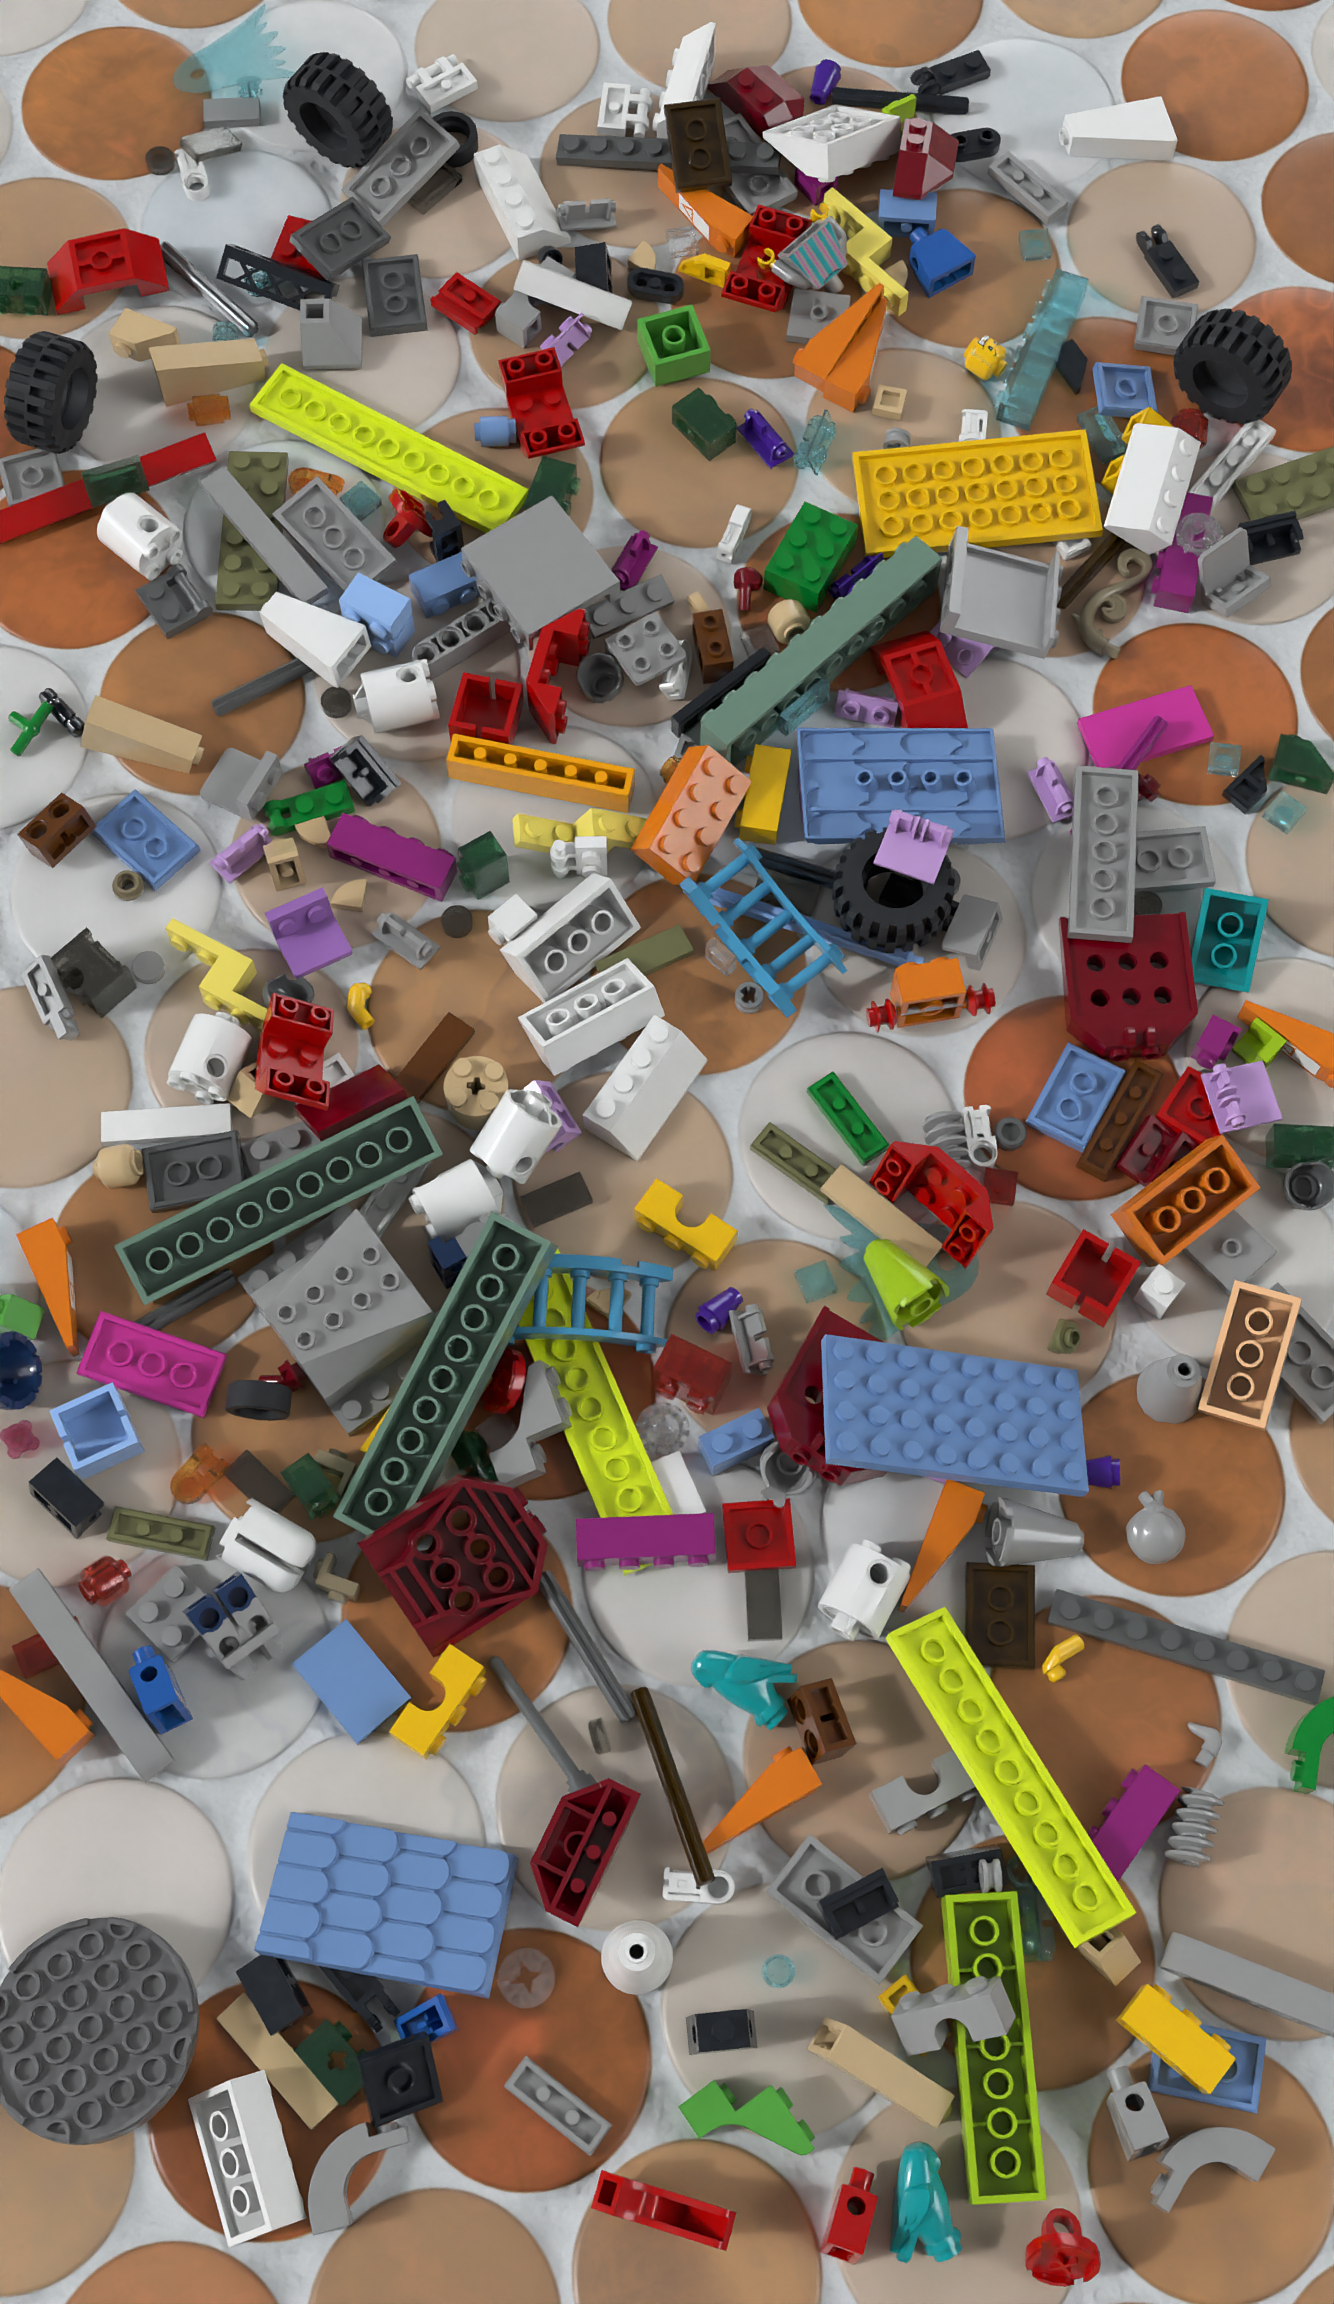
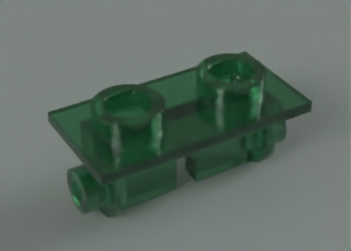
[451,1430,499,1482]

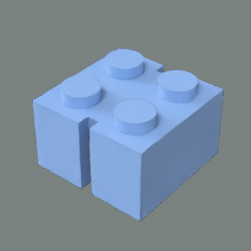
[339,573,415,658]
[49,1382,145,1480]

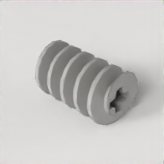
[922,1111,971,1169]
[1164,1786,1224,1867]

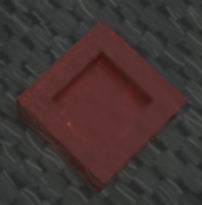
[983,1167,1018,1206]

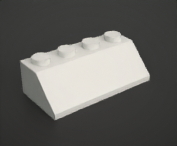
[652,22,716,139]
[474,144,571,261]
[1104,423,1201,555]
[500,873,641,1003]
[518,958,665,1076]
[583,1015,708,1162]
[188,2070,307,2247]

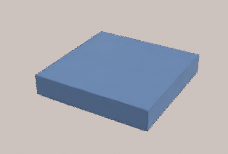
[1092,362,1158,418]

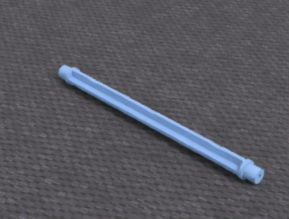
[683,881,925,966]

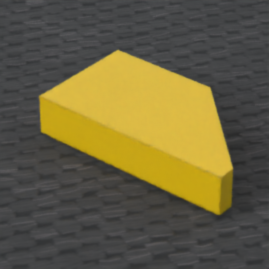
[678,253,731,288]

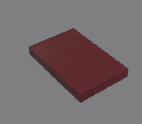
[294,1064,407,1141]

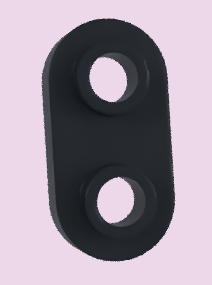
[951,127,1001,162]
[627,268,684,304]

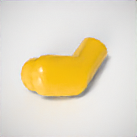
[346,982,375,1030]
[1042,1634,1084,1683]

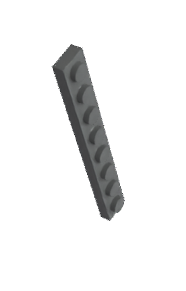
[556,134,781,175]
[1047,1589,1325,1706]

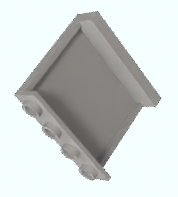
[460,496,620,651]
[940,526,1063,659]

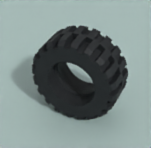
[283,52,393,168]
[1173,308,1292,424]
[4,331,98,454]
[832,827,955,953]

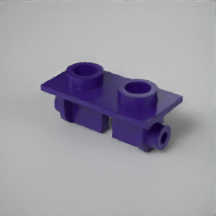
[737,409,794,469]
[829,553,884,599]

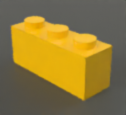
[735,744,792,845]
[1116,1984,1236,2095]

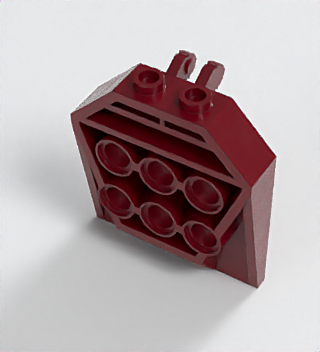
[1059,912,1198,1062]
[767,1305,887,1486]
[357,1474,548,1658]

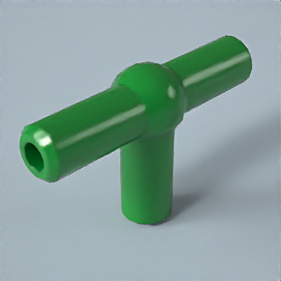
[8,701,53,757]

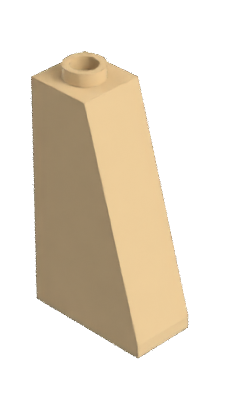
[149,338,269,407]
[80,695,205,774]
[807,2017,955,2129]

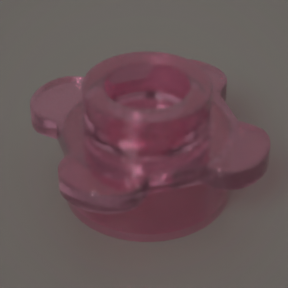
[0,1420,40,1459]

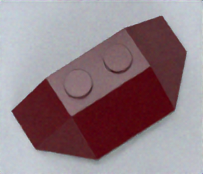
[707,65,804,156]
[893,118,959,200]
[530,1778,641,1928]

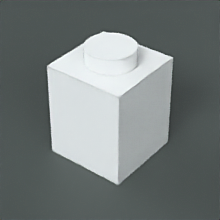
[488,894,537,945]
[1133,1264,1186,1319]

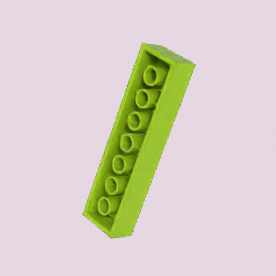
[941,1891,1047,2205]

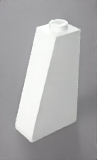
[1059,96,1178,161]
[259,592,371,688]

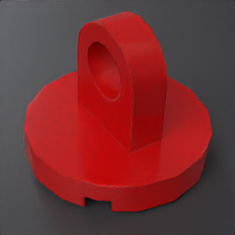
[383,488,436,548]
[481,1348,528,1415]
[1025,2208,1101,2287]

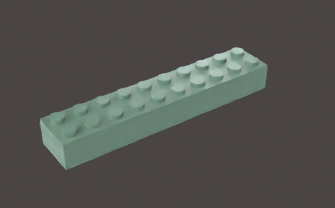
[700,536,942,767]
[114,1096,443,1305]
[333,1212,558,1536]

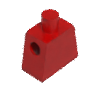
[819,2167,878,2265]

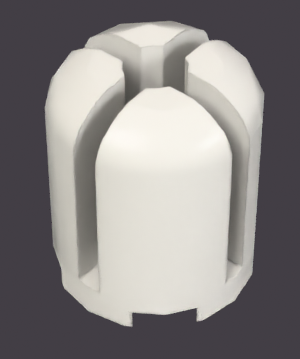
[216,1498,316,1593]

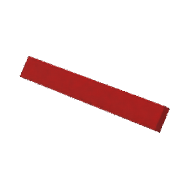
[0,432,217,544]

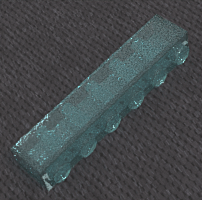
[994,268,1089,431]

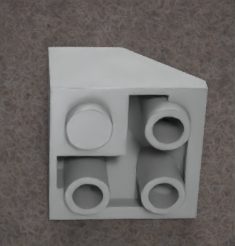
[300,299,362,369]

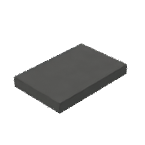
[289,196,391,281]
[361,254,428,337]
[142,1130,246,1213]

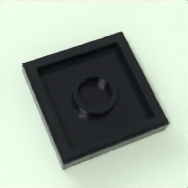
[356,2031,444,2128]

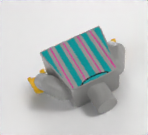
[757,203,847,294]

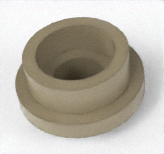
[112,870,144,901]

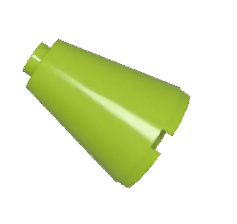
[863,1239,949,1330]

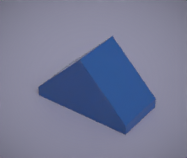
[393,1993,459,2044]

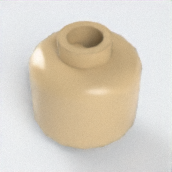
[768,599,811,645]
[93,1143,144,1189]

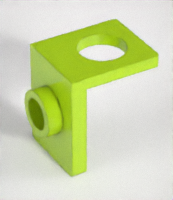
[881,94,917,144]

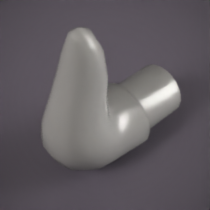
[1188,1722,1222,1768]

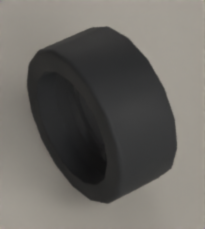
[432,111,479,168]
[225,1380,292,1421]

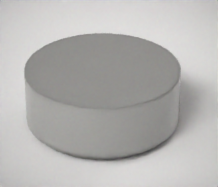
[132,951,165,984]

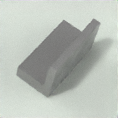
[942,894,1002,971]

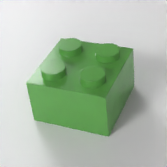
[637,304,711,387]

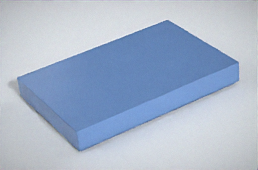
[91,789,201,891]
[1025,1042,1126,1153]
[292,1619,412,1745]
[1147,2024,1267,2114]

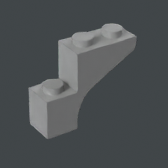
[489,1360,572,1488]

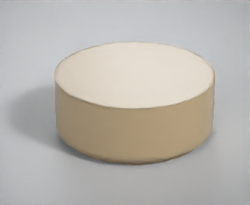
[687,591,709,613]

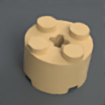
[444,1056,509,1130]

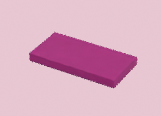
[1077,685,1214,769]
[76,1311,228,1418]

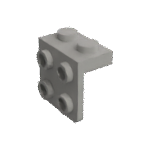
[1198,527,1271,618]
[604,611,686,685]
[200,748,282,822]

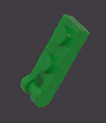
[263,780,355,836]

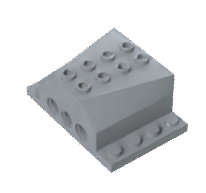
[237,1204,436,1436]

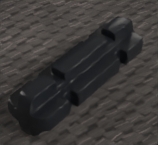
[39,688,85,738]

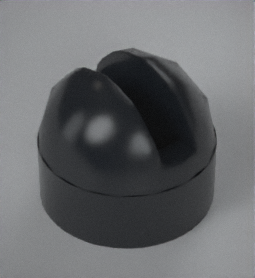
[538,246,563,264]

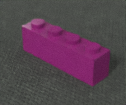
[1150,492,1213,613]
[326,813,458,902]
[576,1513,716,1572]
[1087,1764,1181,1882]

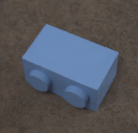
[877,189,937,238]
[409,552,480,619]
[698,1408,775,1476]

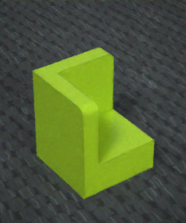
[1232,1018,1287,1069]

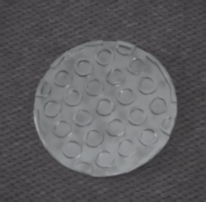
[0,1917,199,2145]

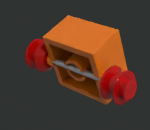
[866,957,996,1033]

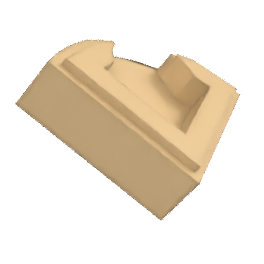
[628,241,656,270]
[884,260,908,287]
[295,816,331,848]
[331,879,368,912]
[585,1288,631,1319]

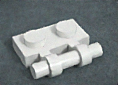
[406,54,478,113]
[597,82,652,138]
[550,836,607,879]

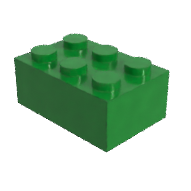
[763,501,858,613]

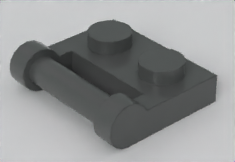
[135,564,213,640]

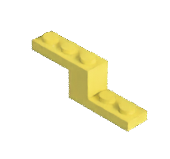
[824,187,909,317]
[512,807,647,853]
[166,918,267,1033]

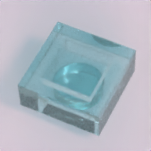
[1018,228,1052,261]
[340,480,382,522]
[1207,742,1241,777]
[1262,790,1307,834]
[794,1260,838,1304]

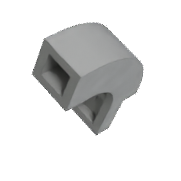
[308,2122,411,2236]
[1150,2127,1276,2213]

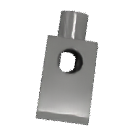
[1106,2066,1170,2162]

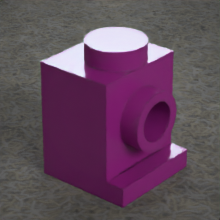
[794,167,839,206]
[1190,1015,1241,1069]

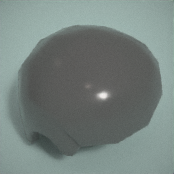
[576,652,624,704]
[262,974,315,1009]
[1283,1161,1334,1210]

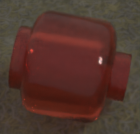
[1170,408,1209,449]
[77,1555,132,1607]

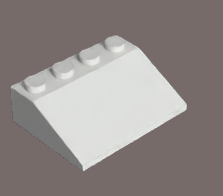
[763,104,900,182]

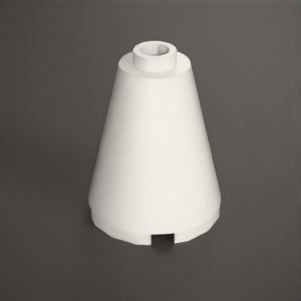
[601,1920,673,1995]

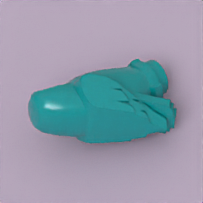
[691,1650,798,1730]
[890,2141,962,2263]

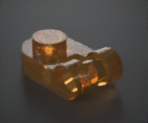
[288,467,345,496]
[170,1443,231,1504]

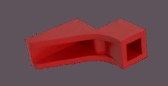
[591,2170,737,2251]

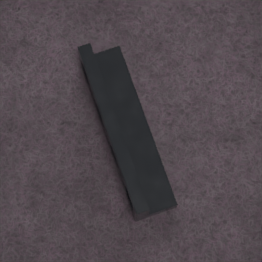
[216,244,340,311]

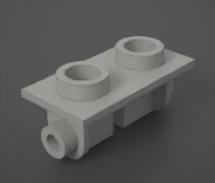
[556,198,617,231]
[372,912,441,970]
[728,1304,775,1375]

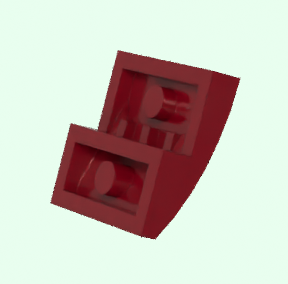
[1115,1114,1200,1187]

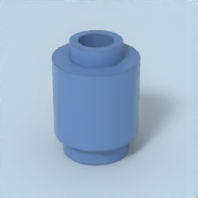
[474,416,516,447]

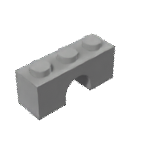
[495,257,576,348]
[869,1750,980,1836]
[891,1976,1016,2056]

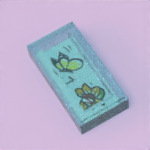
[1077,406,1128,465]
[778,677,830,736]

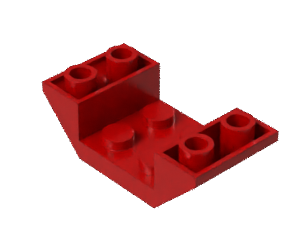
[721,204,812,313]
[47,228,170,315]
[498,347,585,459]
[526,608,591,744]
[869,630,968,728]
[255,993,334,1111]
[869,1141,994,1269]

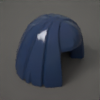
[0,1331,43,1410]

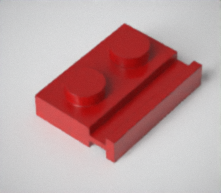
[430,272,501,335]

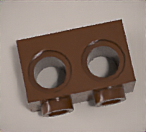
[692,609,734,684]
[17,792,97,868]
[787,1678,857,1765]

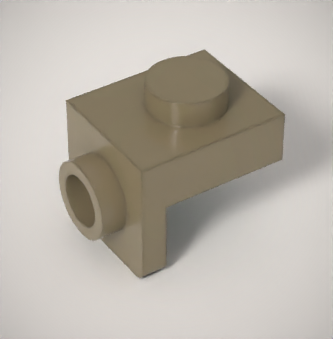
[313,1448,358,1500]
[313,1552,362,1605]

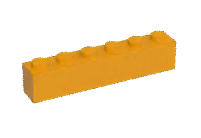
[446,734,635,813]

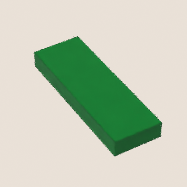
[806,1071,890,1166]

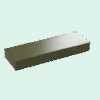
[595,924,694,976]
[750,1122,836,1205]
[106,1506,216,1561]

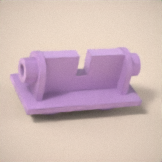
[540,312,592,367]
[834,688,899,728]
[1027,757,1074,824]
[209,823,273,884]

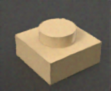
[872,384,907,421]

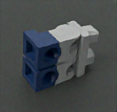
[428,1212,512,1289]
[182,1571,284,1680]

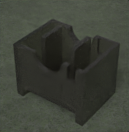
[50,927,137,1018]

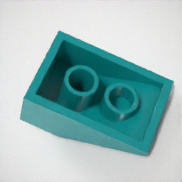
[1191,888,1269,993]

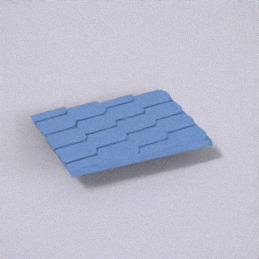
[796,728,1006,845]
[254,1812,519,1999]

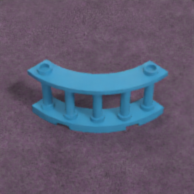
[679,838,848,1018]
[508,1254,673,1353]

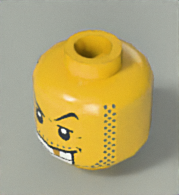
[963,336,1008,380]

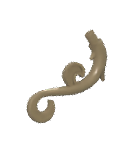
[1071,548,1153,659]

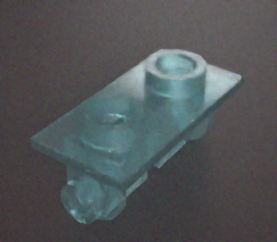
[793,410,836,476]
[1014,1885,1056,1963]

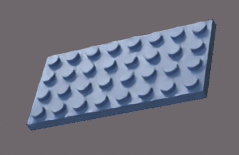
[821,1334,1089,1497]

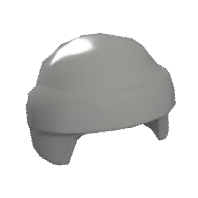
[760,1440,816,1508]
[1126,1490,1186,1564]

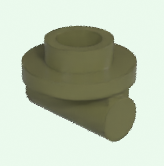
[1047,1318,1081,1354]

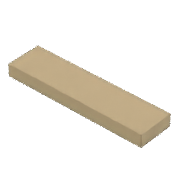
[820,1164,943,1267]
[216,1993,340,2130]

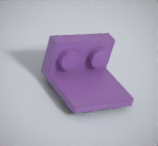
[265,887,353,979]

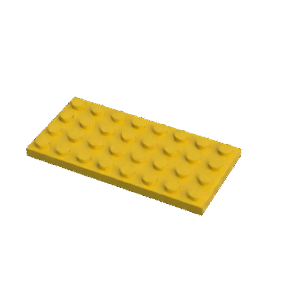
[852,429,1103,558]

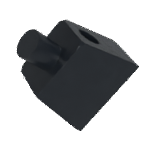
[686,2009,758,2055]

